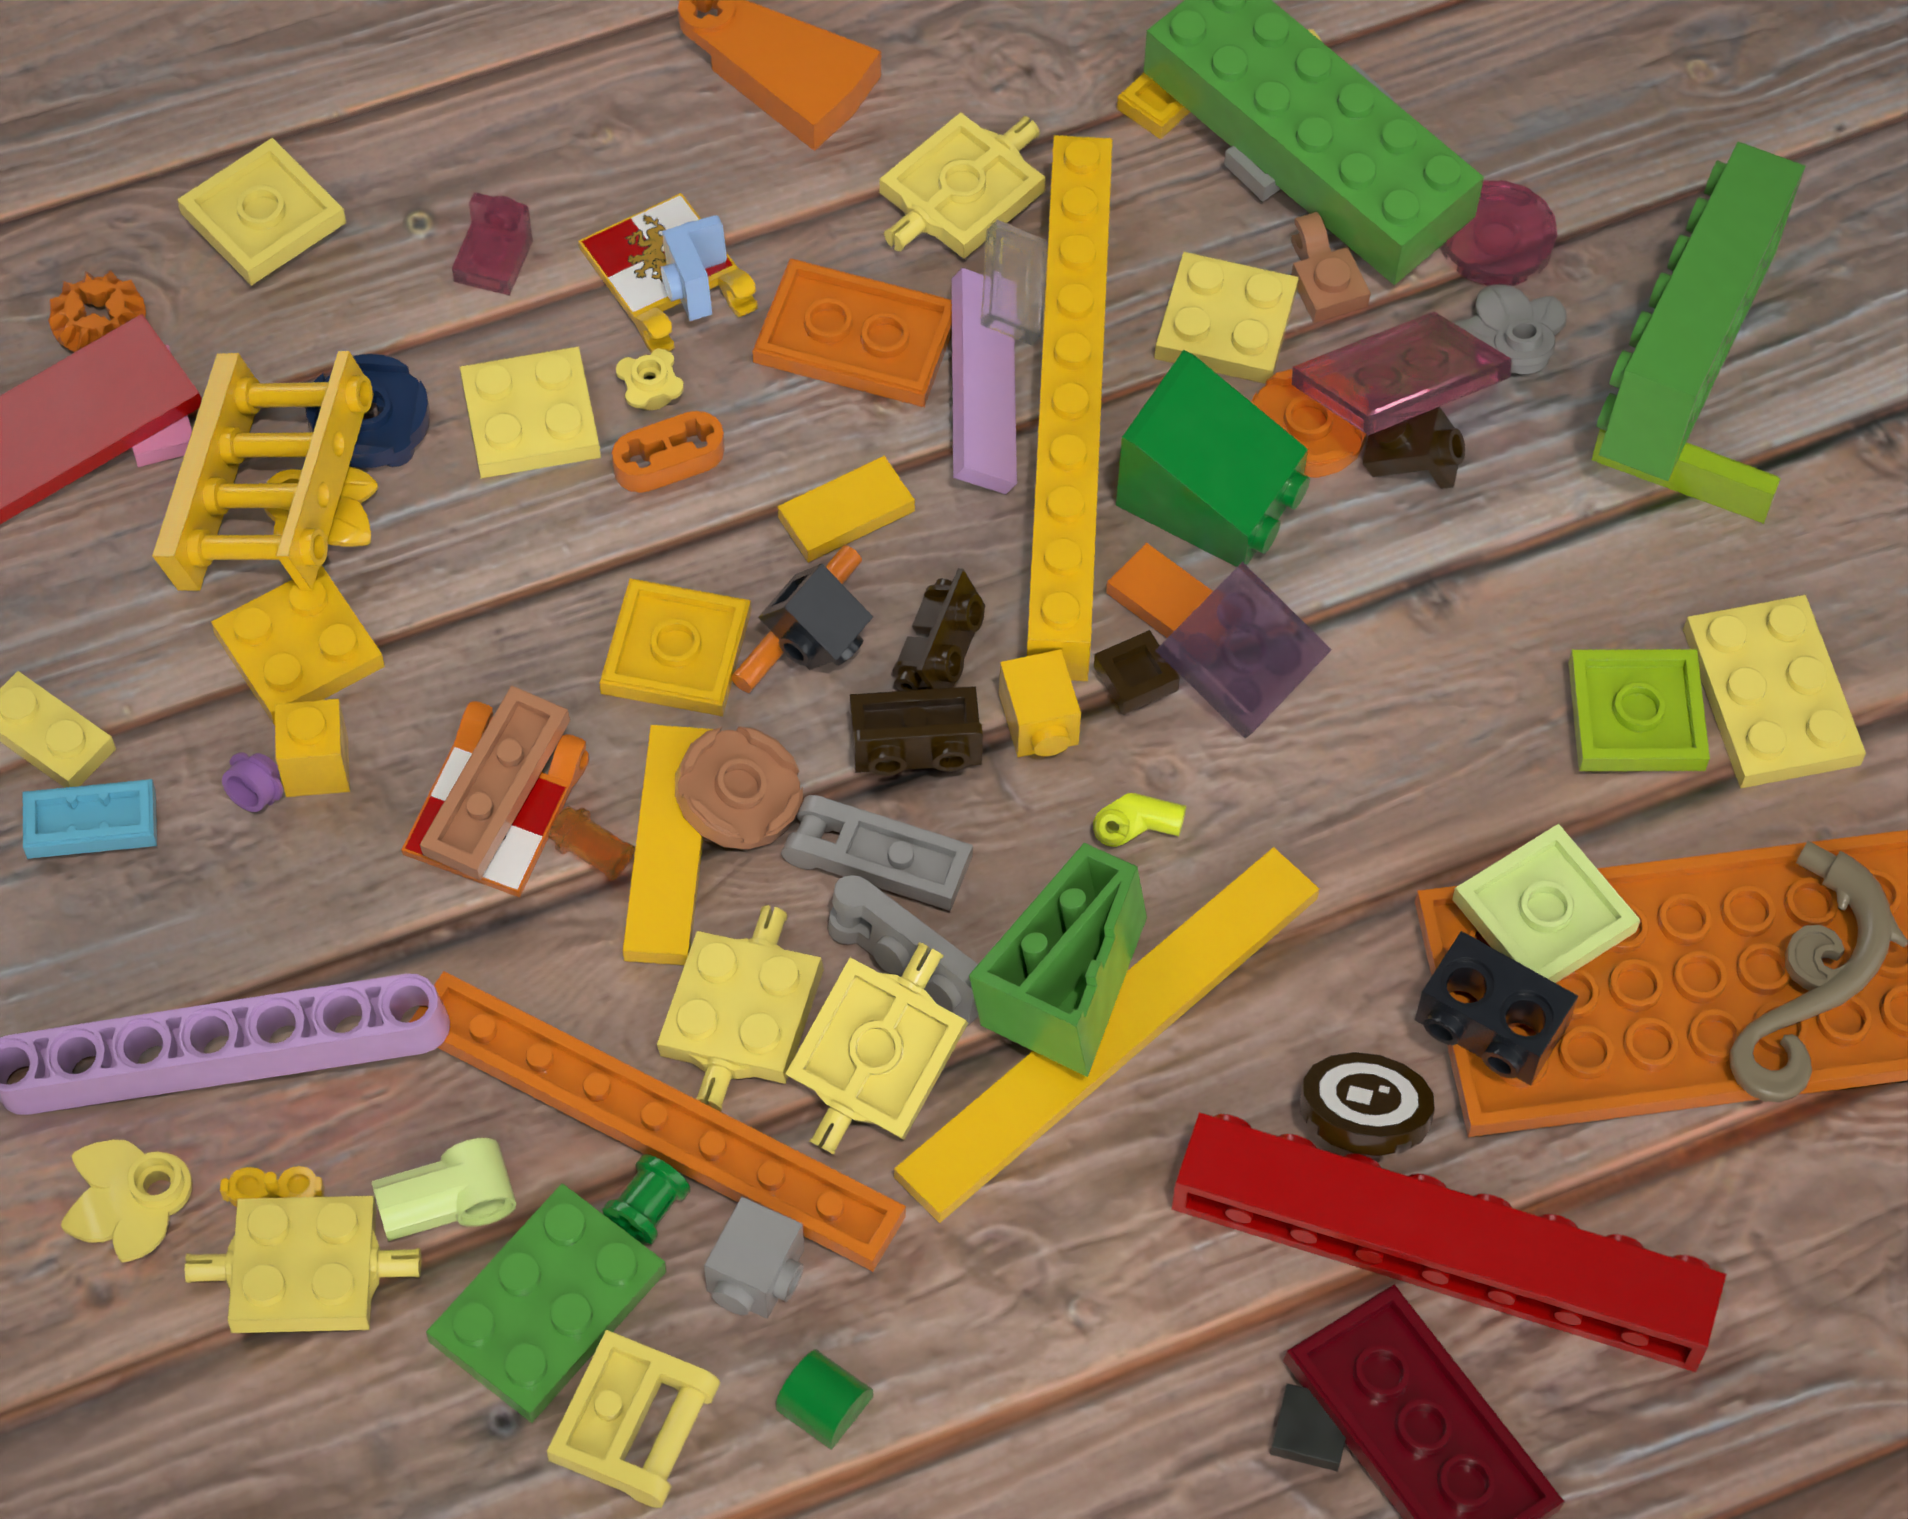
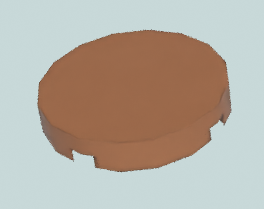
[675,726,803,850]

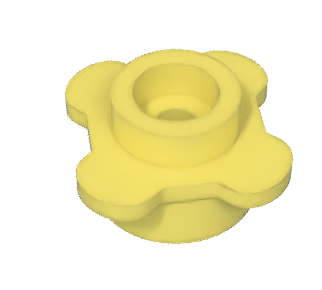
[616,349,684,410]

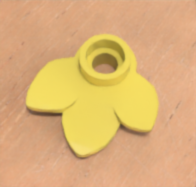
[61,1140,193,1262]

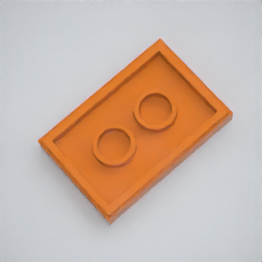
[753,258,952,408]

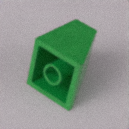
[1116,350,1310,571]

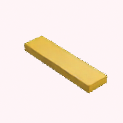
[623,725,713,965]

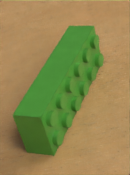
[1143,0,1484,285]
[1596,141,1806,481]

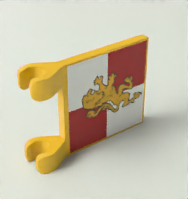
[578,193,758,353]

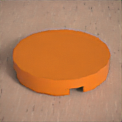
[1251,366,1369,478]

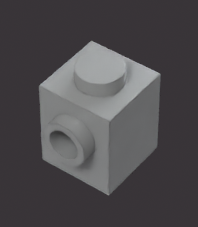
[704,1196,804,1319]

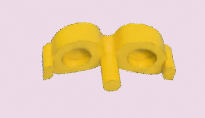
[220,1166,324,1207]

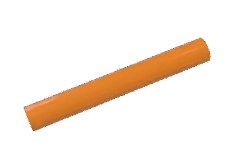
[731,545,862,693]

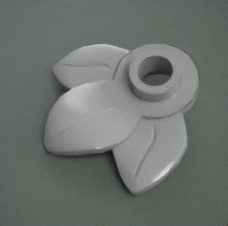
[1447,284,1566,374]

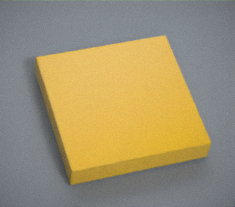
[599,578,751,717]

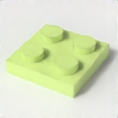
[1452,824,1640,983]

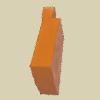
[678,0,881,151]

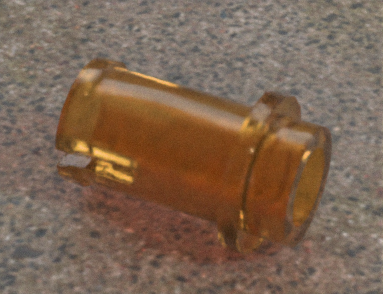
[548,806,635,880]

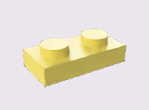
[0,671,116,788]

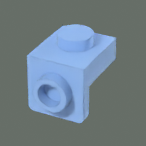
[661,215,727,321]

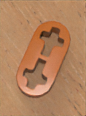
[612,411,725,493]

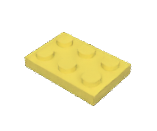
[1683,595,1866,789]

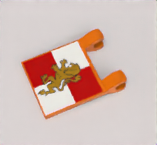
[401,701,589,898]

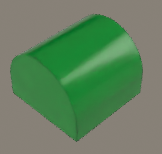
[776,1349,873,1450]

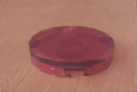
[1440,180,1558,286]

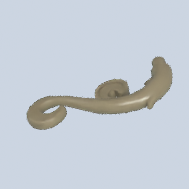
[1729,841,1908,1102]

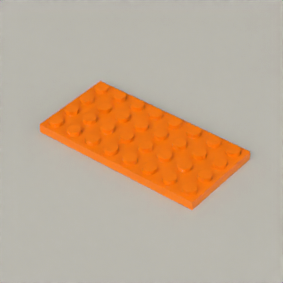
[1415,830,1908,1137]

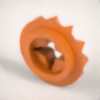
[48,270,146,352]

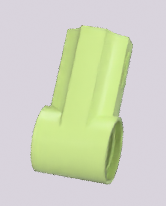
[371,1138,517,1241]

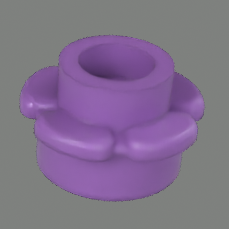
[222,752,283,812]

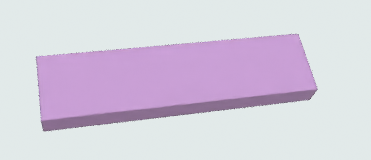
[952,268,1017,494]

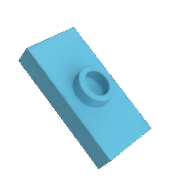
[22,779,157,859]

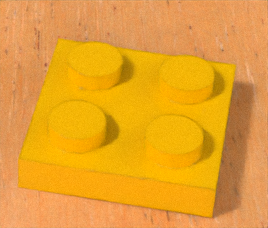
[211,565,385,725]

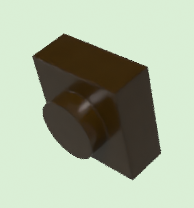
[1093,630,1180,715]

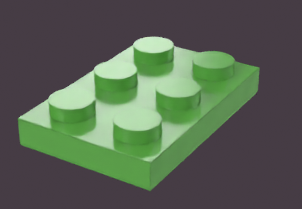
[426,1183,667,1423]

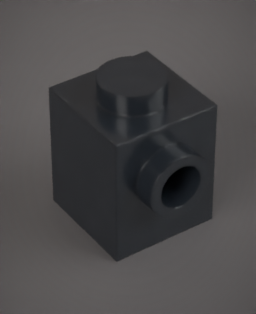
[758,564,873,670]

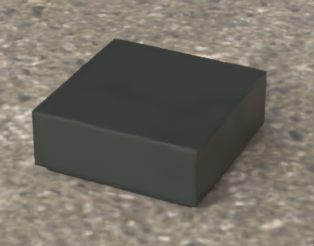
[1270,1383,1346,1472]

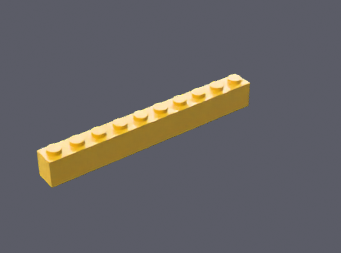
[1027,135,1113,681]

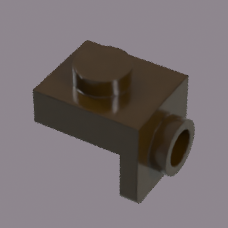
[1363,405,1465,489]

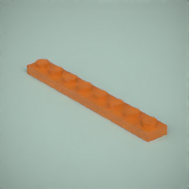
[409,971,906,1272]

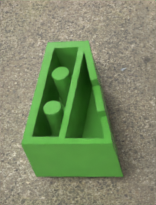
[969,843,1147,1077]

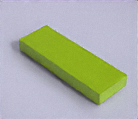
[1591,429,1781,524]

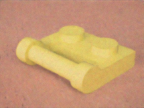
[547,1330,720,1508]

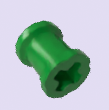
[602,1154,691,1245]

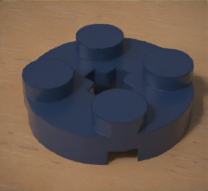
[305,354,430,468]

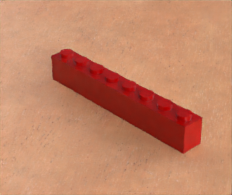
[1171,1112,1727,1372]

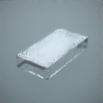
[980,220,1048,346]

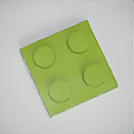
[1568,649,1710,771]

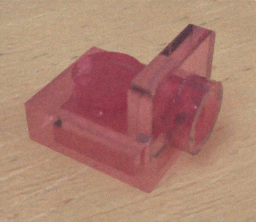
[452,192,533,296]

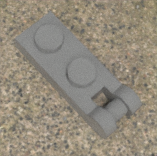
[781,795,973,911]
[827,875,978,1027]

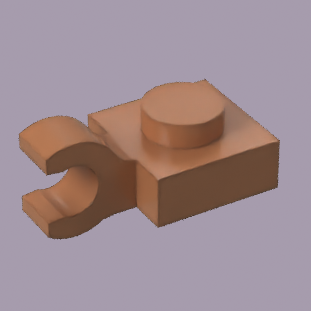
[1291,212,1371,323]

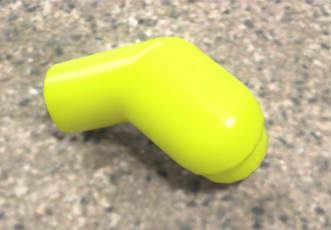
[1093,793,1187,847]

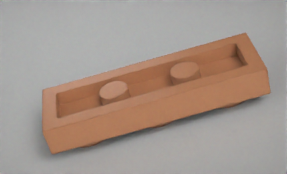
[420,685,571,880]

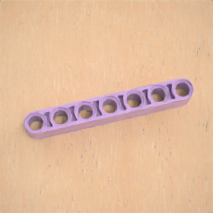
[0,974,450,1115]

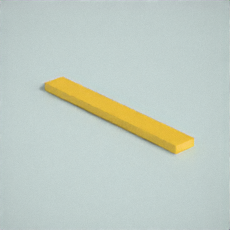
[894,847,1320,1224]

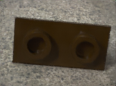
[892,568,986,691]

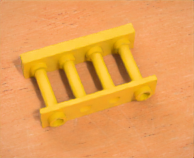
[152,351,373,591]

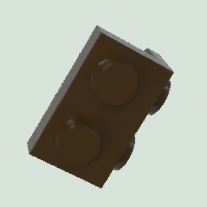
[850,686,983,776]

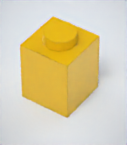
[999,649,1081,758]
[274,699,350,797]

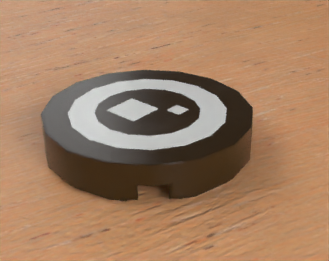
[1300,1052,1435,1156]

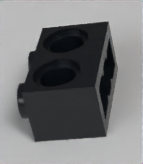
[1415,931,1579,1086]

